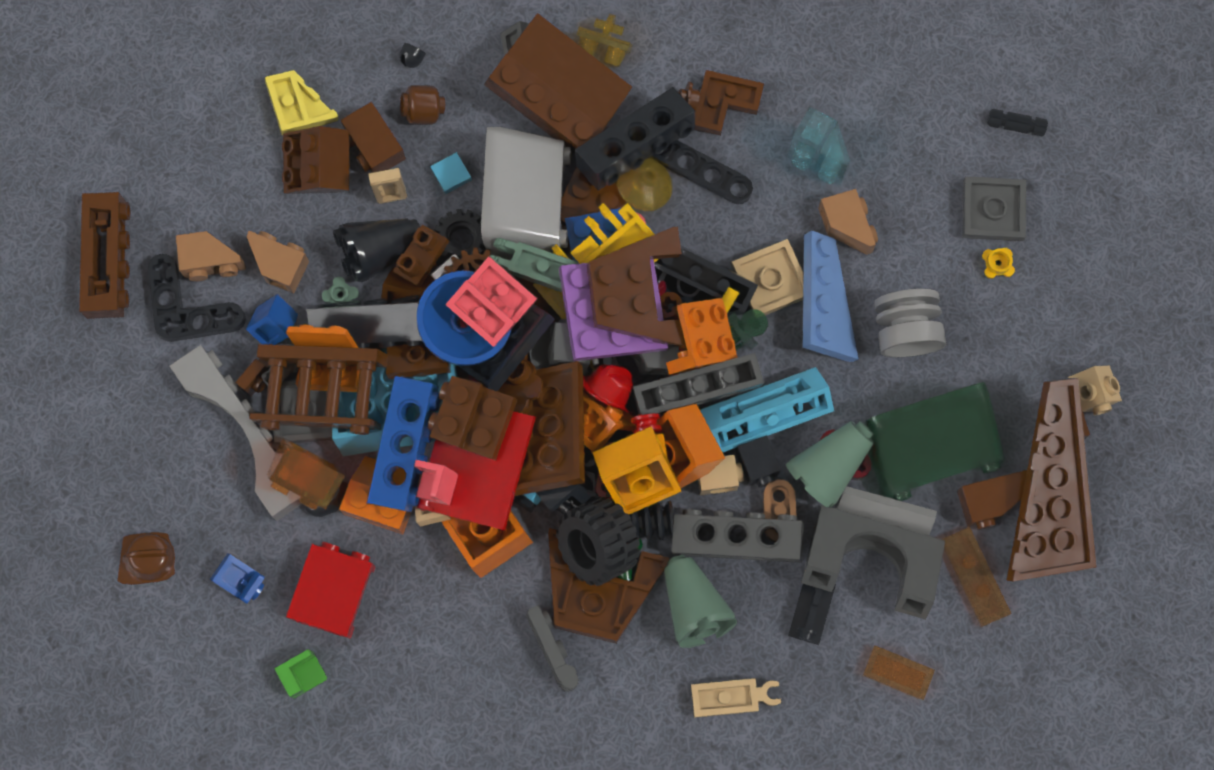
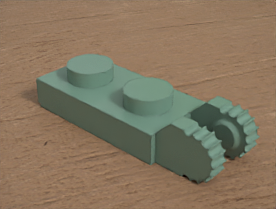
[488,238,578,292]

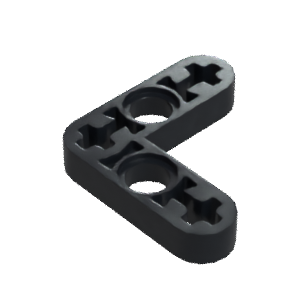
[148,254,246,342]

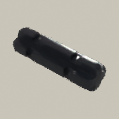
[987,109,1048,136]

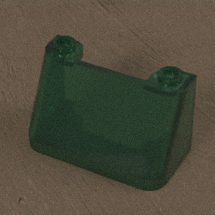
[864,382,1005,501]

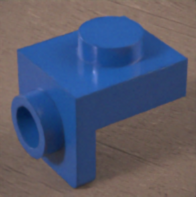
[210,553,265,604]

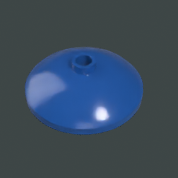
[416,271,511,366]

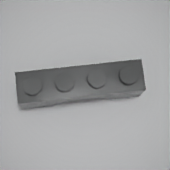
[548,319,679,376]

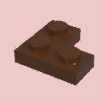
[694,70,764,136]

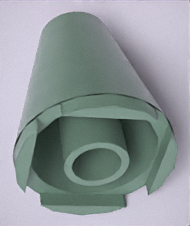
[786,421,874,508]
[664,555,737,648]

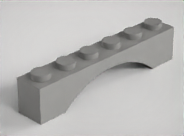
[170,345,308,521]

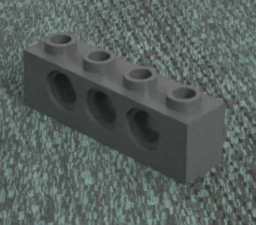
[631,353,764,416]
[672,509,804,563]

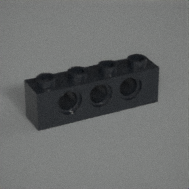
[575,87,695,191]

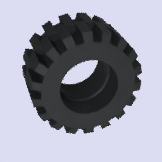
[556,497,640,586]

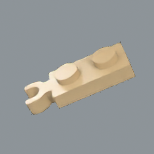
[691,678,781,718]

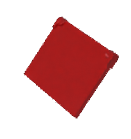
[416,411,536,530]

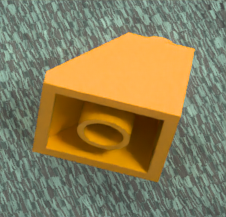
[592,426,682,514]

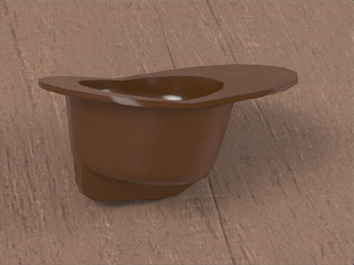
[117,532,175,585]

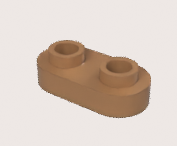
[763,479,796,543]

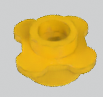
[982,248,1015,279]

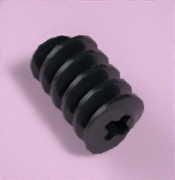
[615,501,674,540]

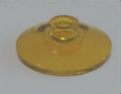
[616,157,673,211]

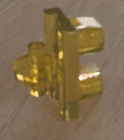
[577,14,633,67]

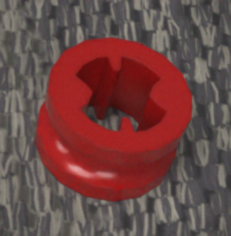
[631,413,662,434]

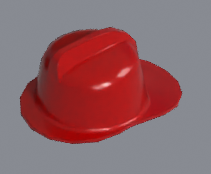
[583,364,636,415]

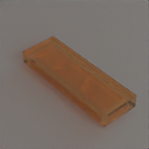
[941,527,1012,627]

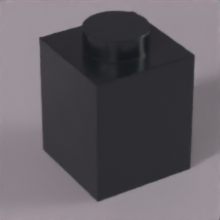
[736,435,781,488]

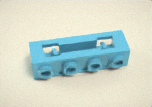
[700,367,834,452]

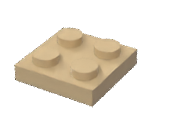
[731,239,804,319]

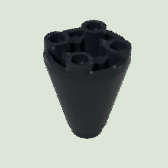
[333,218,420,282]

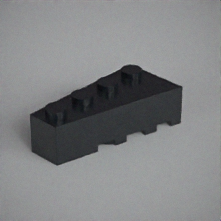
[306,295,424,348]

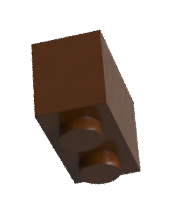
[341,102,406,173]

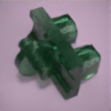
[727,309,768,352]

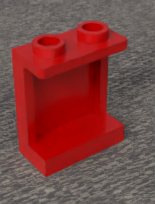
[286,542,375,639]

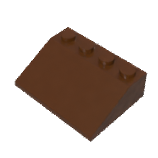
[484,13,632,154]

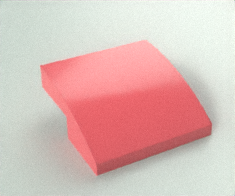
[445,257,538,347]

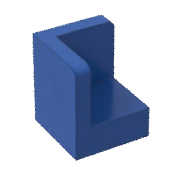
[246,294,298,345]

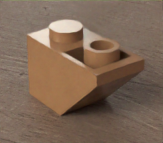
[818,189,878,255]
[176,231,246,281]
[247,231,309,294]

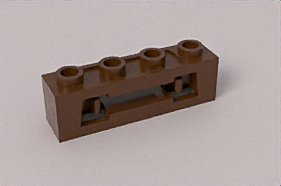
[79,192,131,319]

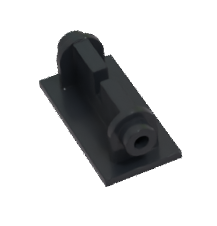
[788,584,836,645]

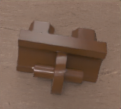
[393,225,449,288]

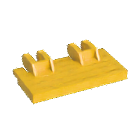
[533,203,659,319]

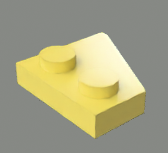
[265,70,338,135]

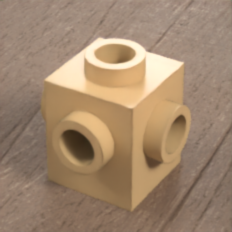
[1068,366,1122,416]

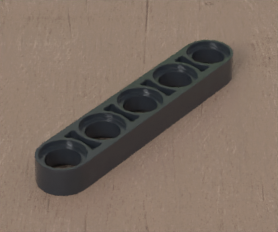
[636,140,753,204]

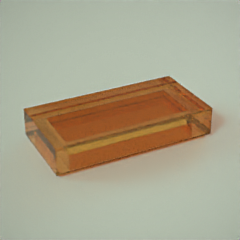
[862,645,935,701]

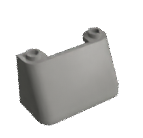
[481,127,571,259]

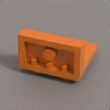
[666,298,738,375]
[286,324,359,392]
[583,388,637,452]

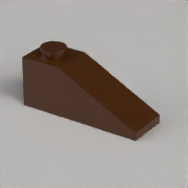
[957,470,1027,530]

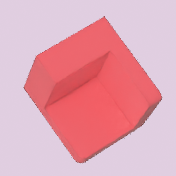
[414,460,458,505]

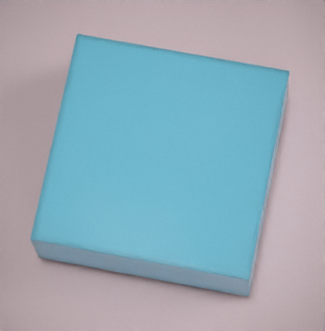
[430,152,472,194]

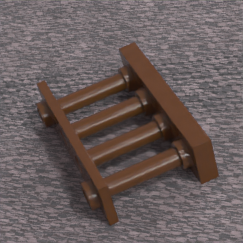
[249,344,388,435]

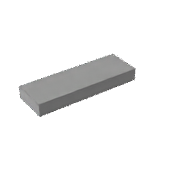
[837,487,937,535]

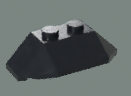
[654,245,758,318]

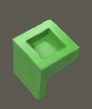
[274,649,327,699]

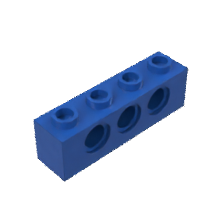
[367,376,441,512]

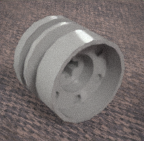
[874,289,946,357]

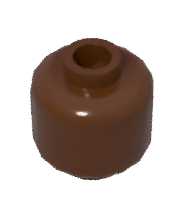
[400,85,445,125]

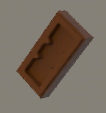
[386,344,451,379]

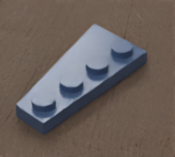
[803,231,859,362]

